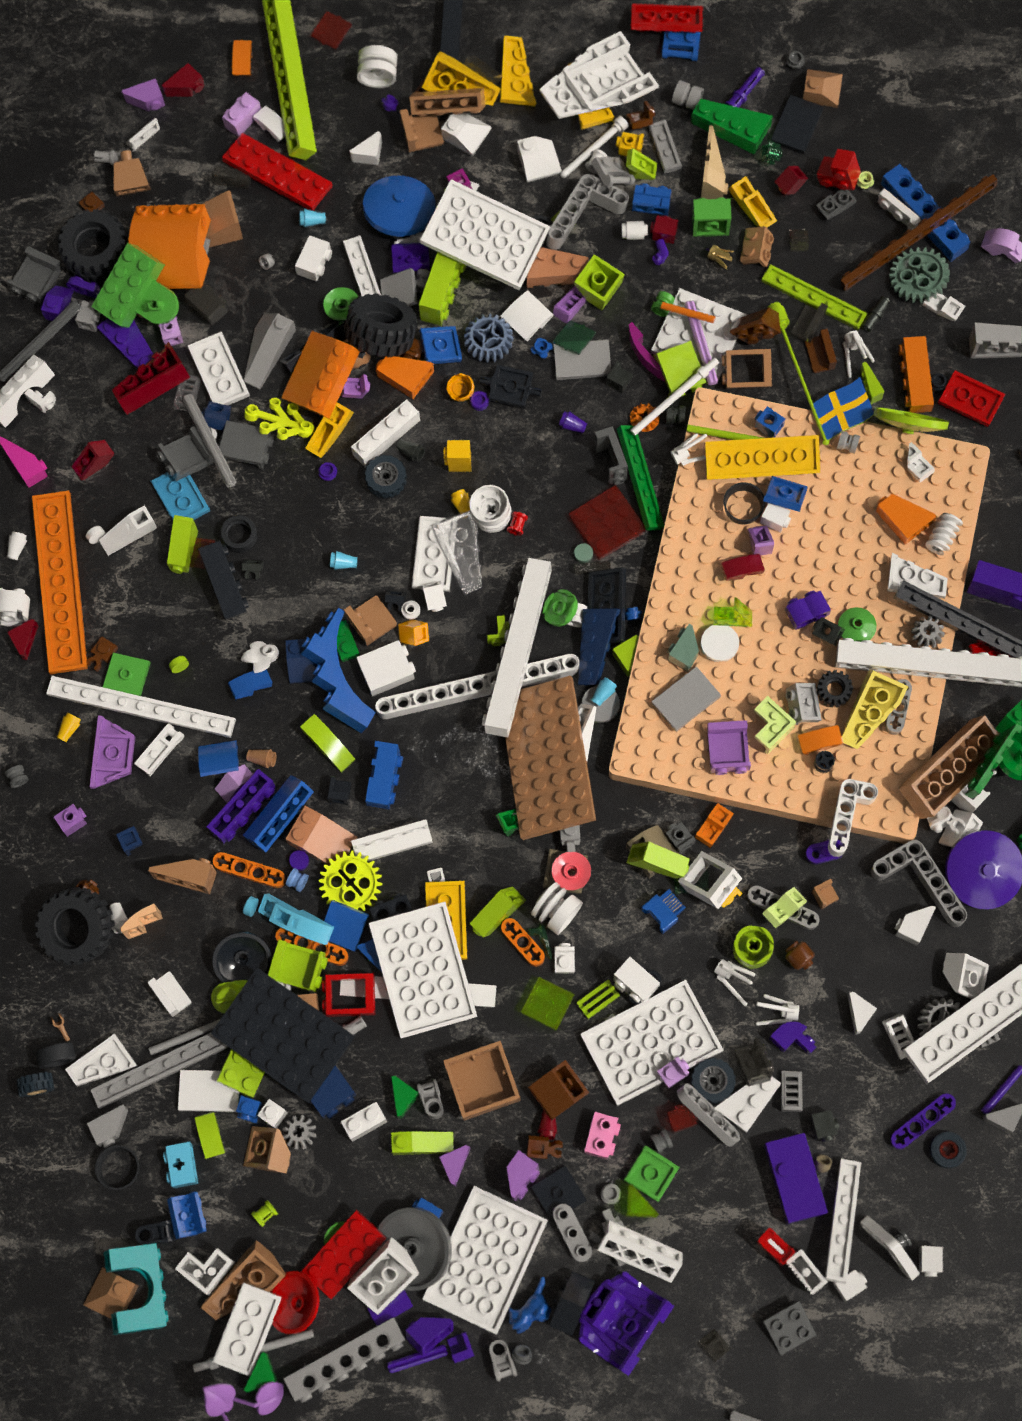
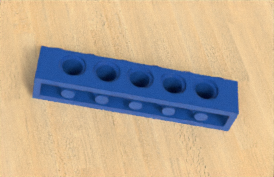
[881,164,970,262]

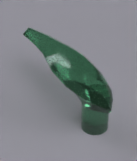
[529,923,552,960]

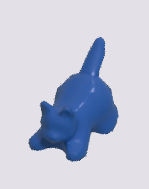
[508,1276,552,1333]

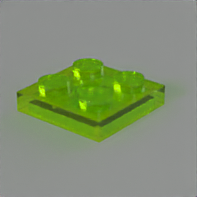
[521,977,574,1031]

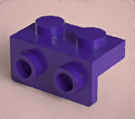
[392,243,430,273]

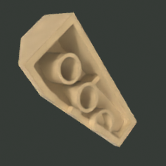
[701,126,728,199]

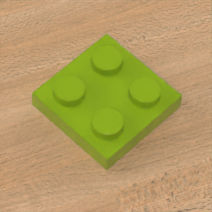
[216,1049,265,1098]

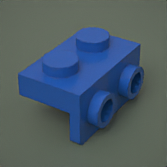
[167,1191,206,1239]

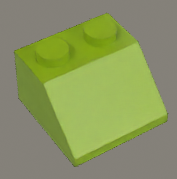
[574,255,625,310]

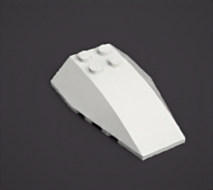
[540,31,659,118]

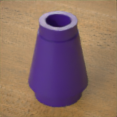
[559,411,587,433]

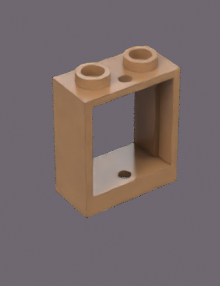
[722,349,772,389]

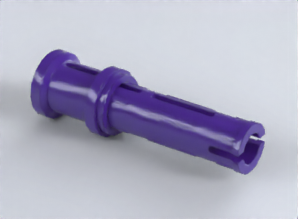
[724,67,765,108]

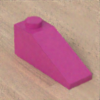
[0,436,48,488]

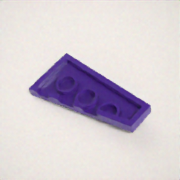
[97,318,154,370]

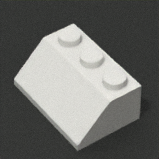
[348,1237,419,1315]

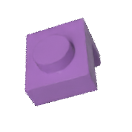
[341,375,370,399]

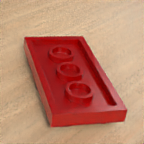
[631,4,703,33]
[301,1210,387,1299]

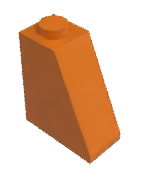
[376,356,434,399]
[876,494,937,545]

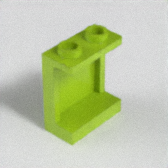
[653,341,707,397]
[268,940,328,992]

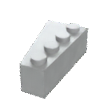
[969,323,1022,359]

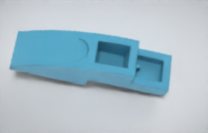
[258,893,334,945]

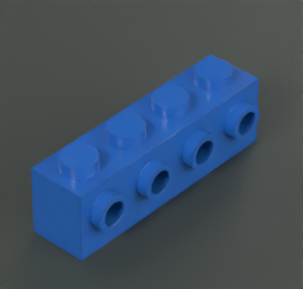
[243,775,314,852]

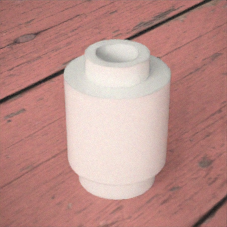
[622,221,648,240]

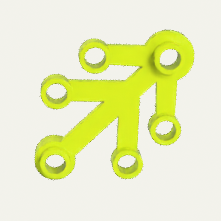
[244,398,315,440]

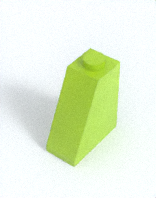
[167,515,198,574]
[627,842,690,879]
[470,886,526,937]

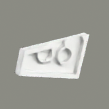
[715,1072,781,1133]

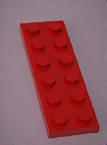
[222,133,332,211]

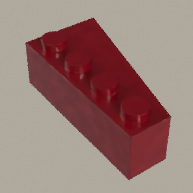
[112,342,190,415]

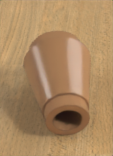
[246,749,277,768]

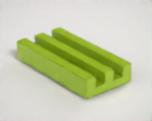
[577,980,620,1020]

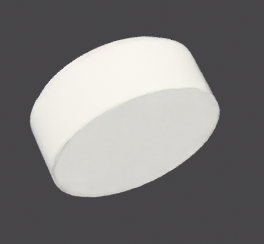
[86,526,105,544]

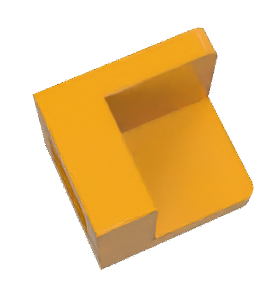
[398,620,429,646]

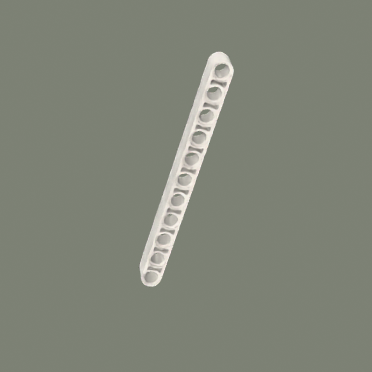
[375,654,579,719]

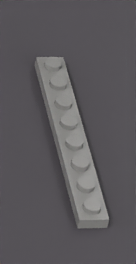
[91,1033,229,1109]

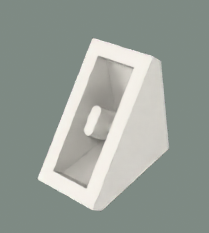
[350,131,382,165]
[848,992,877,1035]

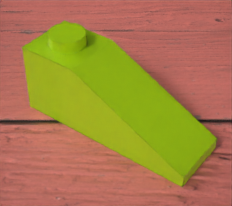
[392,1132,454,1155]

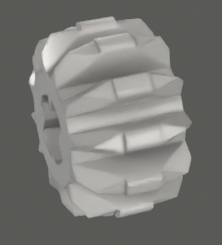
[911,616,945,648]
[282,1115,317,1150]

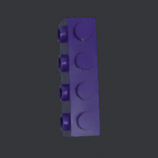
[207,769,275,844]

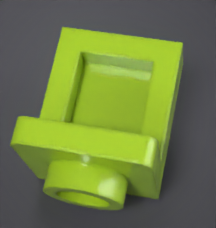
[487,615,510,646]

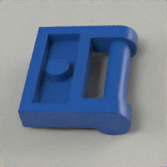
[662,31,700,61]

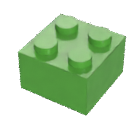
[692,197,731,236]

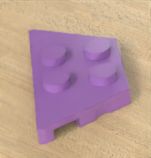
[90,716,135,789]

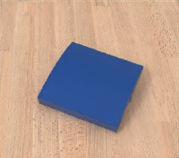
[198,740,239,777]

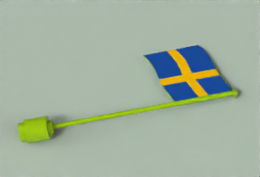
[767,302,874,446]

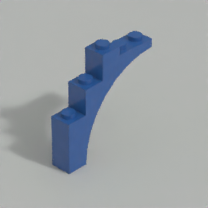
[301,608,376,733]

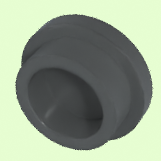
[786,51,804,69]
[511,1345,532,1364]

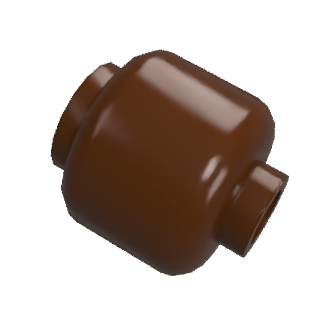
[785,941,815,970]

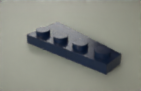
[578,609,620,686]

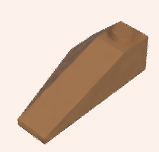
[201,1240,286,1320]

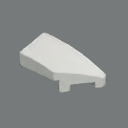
[907,442,935,482]

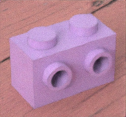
[223,92,261,138]

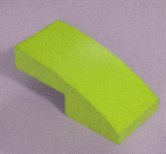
[195,1112,225,1159]

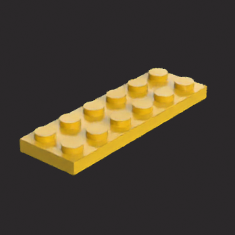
[705,435,821,480]

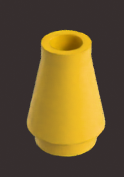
[451,489,472,519]
[57,712,81,742]

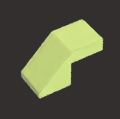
[762,887,807,928]

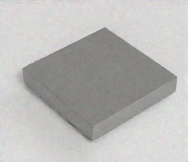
[380,268,418,307]

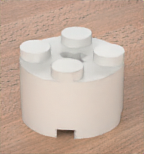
[0,588,30,627]

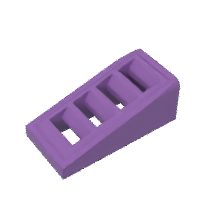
[553,286,587,324]

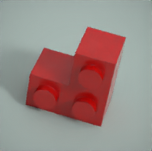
[817,149,861,191]

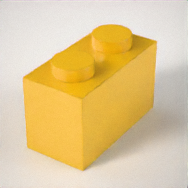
[444,440,471,472]

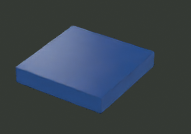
[419,326,462,364]
[763,476,808,512]
[324,900,369,952]

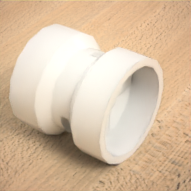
[567,603,588,627]

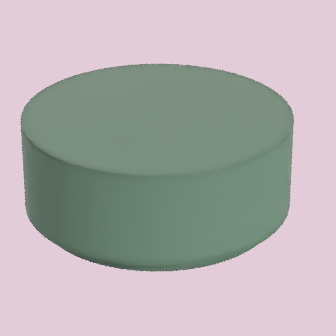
[574,543,593,563]

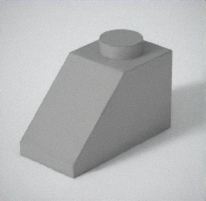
[87,1105,128,1148]

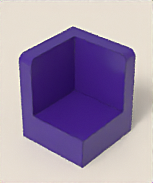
[448,1332,475,1363]

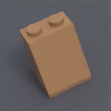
[203,191,243,247]

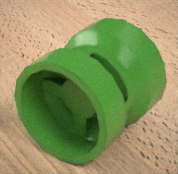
[651,291,675,317]

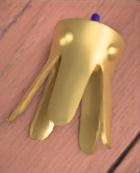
[706,245,734,269]

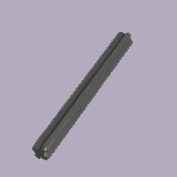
[0,301,82,382]

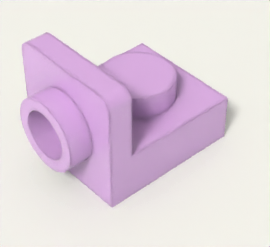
[657,1056,689,1089]

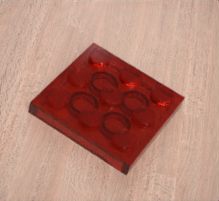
[569,485,647,561]

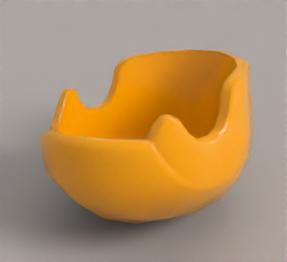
[446,373,475,402]

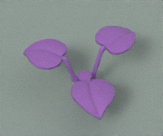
[203,1382,284,1421]

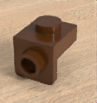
[627,101,655,129]

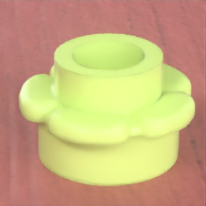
[857,171,874,189]

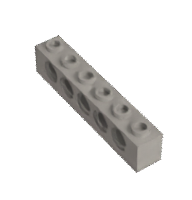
[284,1318,406,1403]

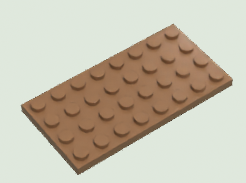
[505,676,596,840]

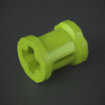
[251,1200,278,1227]

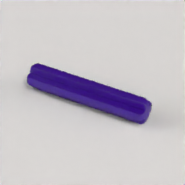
[387,1345,447,1373]

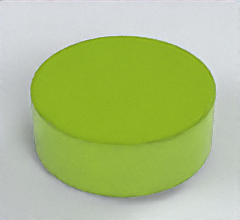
[169,656,189,673]

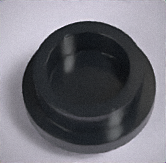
[931,373,948,392]

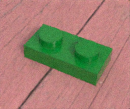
[337,620,360,662]

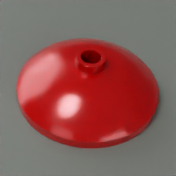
[269,1271,319,1334]

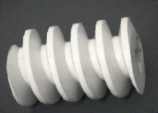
[925,513,963,555]

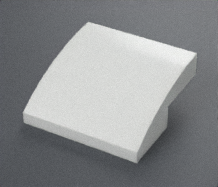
[501,290,554,341]

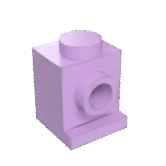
[159,317,183,346]

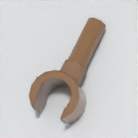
[51,1013,70,1042]

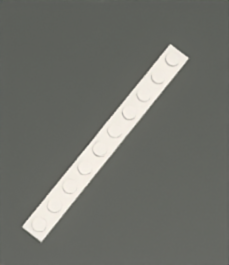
[46,676,236,738]

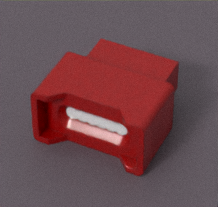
[757,1228,795,1266]

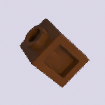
[401,339,423,360]

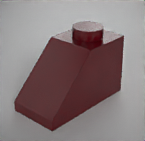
[162,63,205,97]
[72,440,115,481]

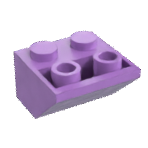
[507,1151,540,1202]

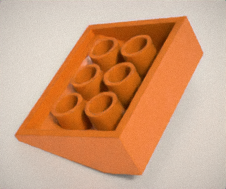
[281,331,360,419]

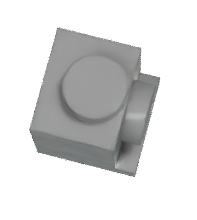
[76,301,100,332]

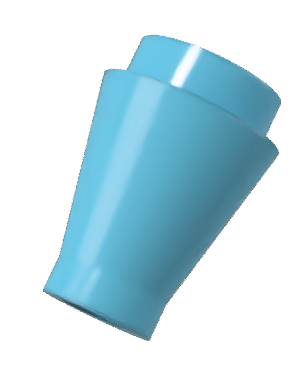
[299,209,326,227]
[330,551,357,570]
[591,677,617,706]

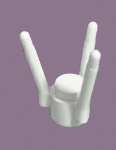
[843,331,875,378]
[670,433,707,466]
[714,959,756,1006]
[756,994,799,1026]

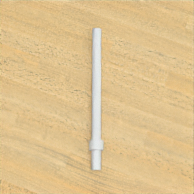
[631,357,719,435]

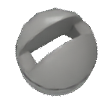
[259,254,275,270]

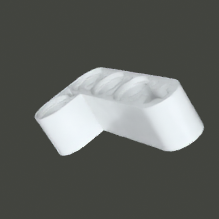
[828,779,878,857]

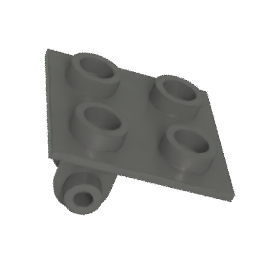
[763,1300,816,1355]

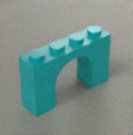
[104,1243,168,1335]

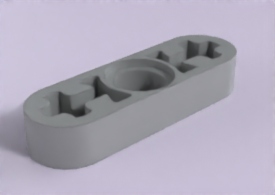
[885,679,912,735]

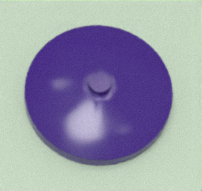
[945,830,1022,909]

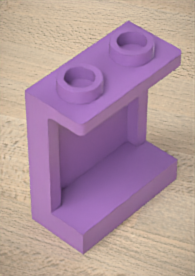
[707,720,751,775]

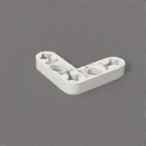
[860,1216,920,1281]

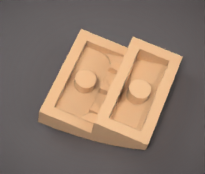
[120,904,163,939]

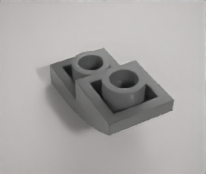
[816,189,856,220]

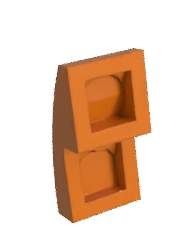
[232,40,252,76]
[798,725,844,755]
[694,803,734,848]

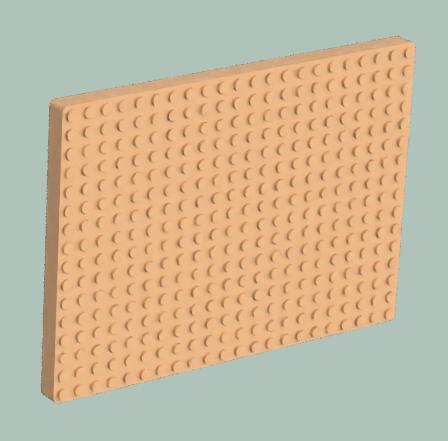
[609,388,990,844]

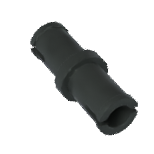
[861,296,891,332]

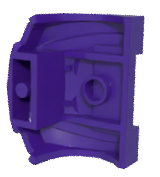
[579,1272,674,1376]

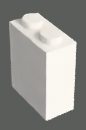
[357,640,416,696]

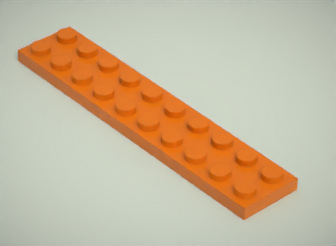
[32,491,88,674]

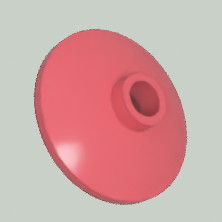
[552,852,591,891]

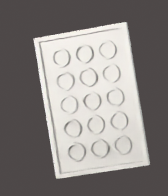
[420,180,550,290]
[369,902,477,1038]
[580,980,724,1106]
[423,1186,548,1335]

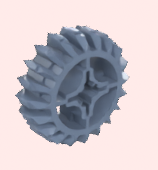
[464,313,513,363]

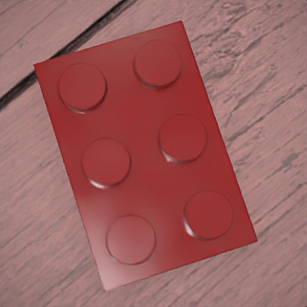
[938,370,1005,427]

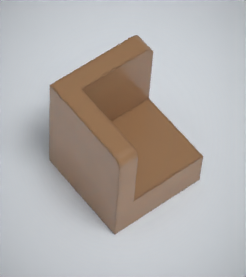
[812,879,839,909]

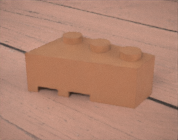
[527,247,589,288]

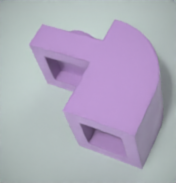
[981,228,1022,263]

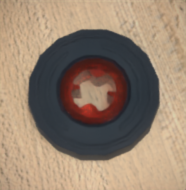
[930,1132,967,1169]

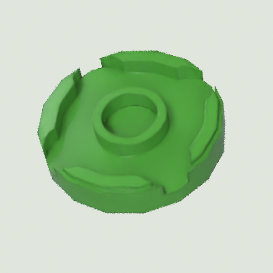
[543,589,578,627]

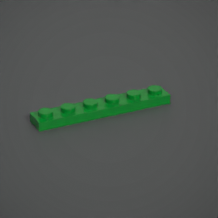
[617,425,664,530]

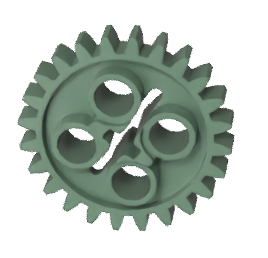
[890,247,950,303]

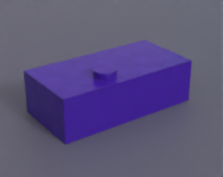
[967,560,1022,610]
[764,1133,828,1225]

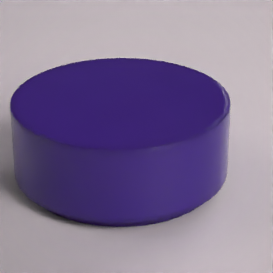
[470,391,489,411]
[289,850,309,871]

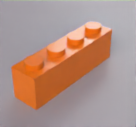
[899,336,934,413]

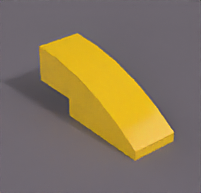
[728,176,777,228]
[305,403,354,458]

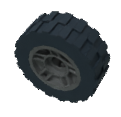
[365,455,407,498]
[691,1058,736,1104]

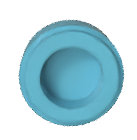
[243,896,259,917]

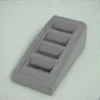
[781,1071,802,1112]

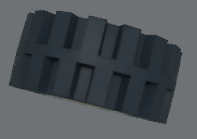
[16,1072,54,1097]

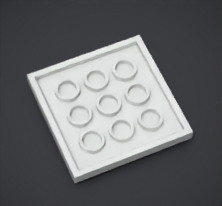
[651,289,747,380]

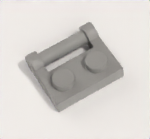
[591,157,635,186]

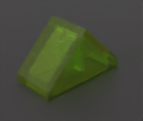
[627,1184,659,1219]

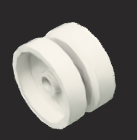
[357,45,397,88]

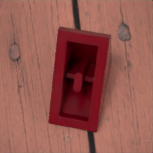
[8,619,39,661]

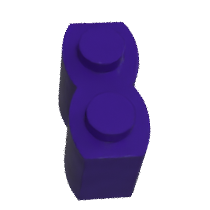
[785,590,831,630]

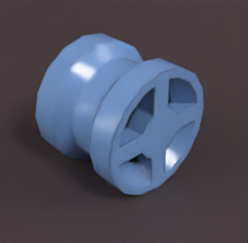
[286,868,309,892]

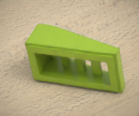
[860,362,884,404]

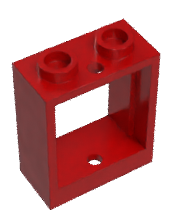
[322,973,375,1017]

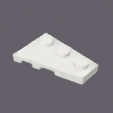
[887,553,948,599]
[65,1034,138,1086]

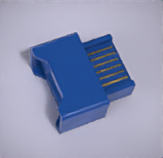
[641,889,686,934]

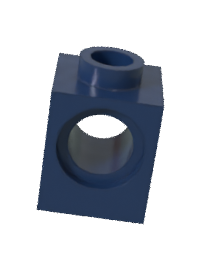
[202,401,231,431]

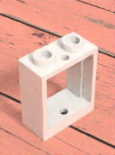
[678,851,742,909]

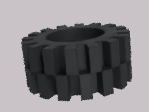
[817,670,853,708]

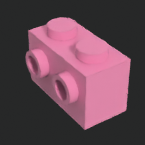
[584,1112,621,1160]

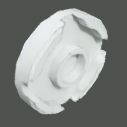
[701,624,739,662]

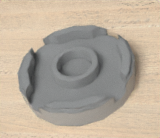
[582,686,620,723]

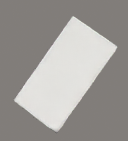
[126,118,160,151]

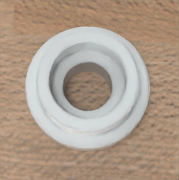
[401,601,420,620]

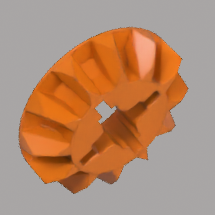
[630,403,660,432]

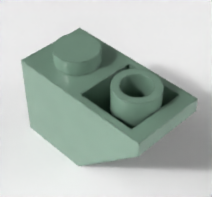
[667,624,699,672]

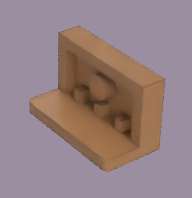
[740,226,774,267]

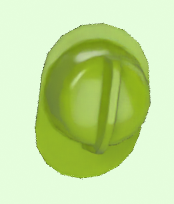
[211,980,247,1013]

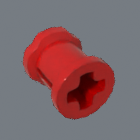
[507,512,528,536]

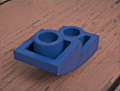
[228,669,273,699]

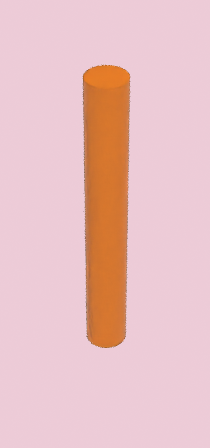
[661,302,716,324]

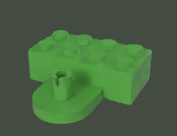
[91,243,179,327]

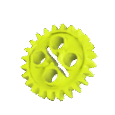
[319,851,382,911]

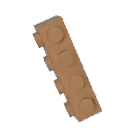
[410,88,486,117]

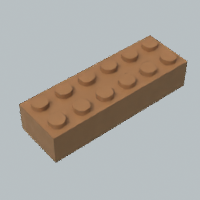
[898,715,997,819]

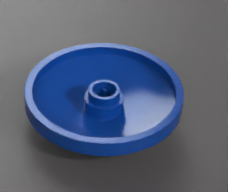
[363,176,436,237]

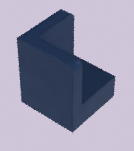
[116,826,143,856]

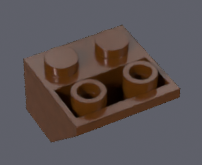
[730,307,781,345]
[528,1060,589,1120]

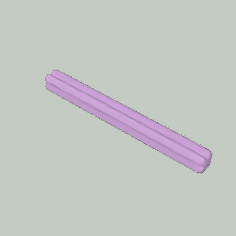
[685,300,718,385]

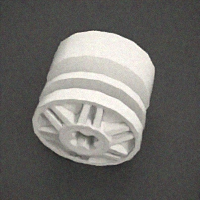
[469,485,512,533]
[531,882,583,935]

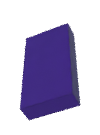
[368,1290,414,1326]

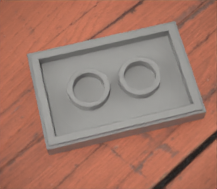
[554,340,611,380]
[652,666,721,732]

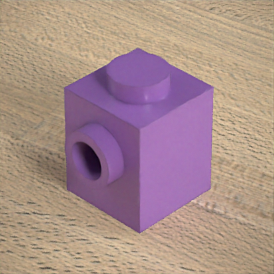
[54,804,87,837]

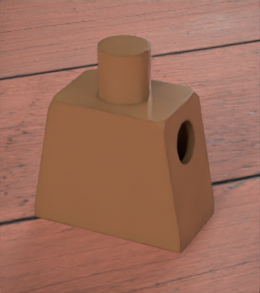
[114,151,150,196]

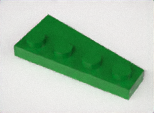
[965,723,1022,799]

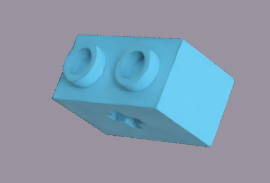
[163,1142,198,1188]

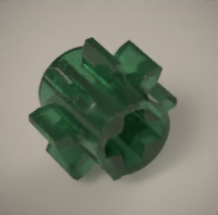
[760,141,782,165]

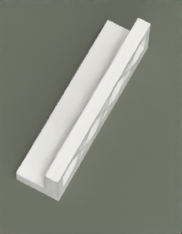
[351,819,433,862]
[598,1220,683,1282]

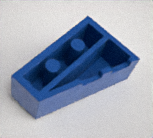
[365,741,403,810]

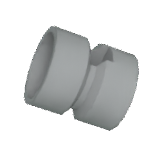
[672,80,704,110]

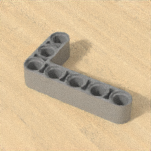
[546,174,629,250]
[871,840,967,927]

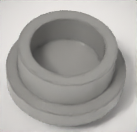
[601,1184,621,1204]

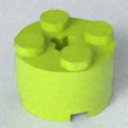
[733,926,774,969]

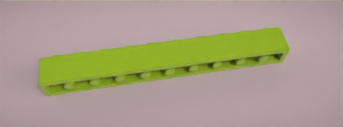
[262,0,317,160]

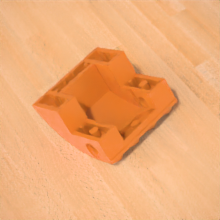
[128,204,211,289]

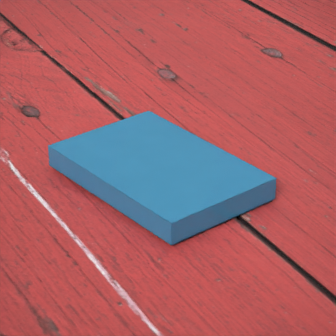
[151,473,210,520]

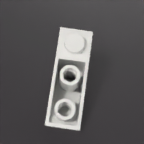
[99,505,157,556]

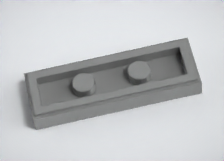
[648,120,682,174]

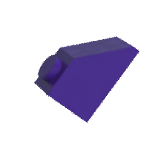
[41,286,73,321]
[406,1317,454,1356]

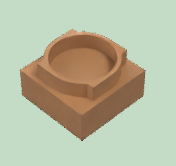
[444,1041,521,1121]

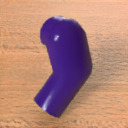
[652,239,669,265]

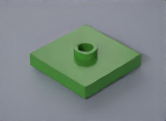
[103,653,150,696]
[624,1145,680,1202]

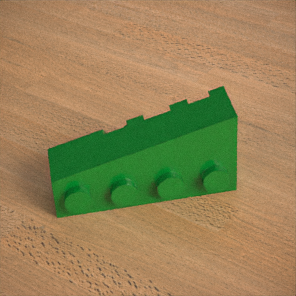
[691,99,773,154]

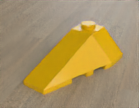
[422,51,501,106]

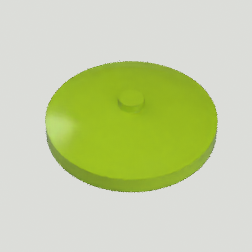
[873,407,949,434]

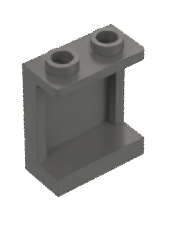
[7,246,63,304]
[219,421,274,469]
[156,426,214,481]
[595,426,628,485]

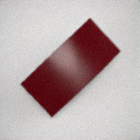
[720,554,765,581]

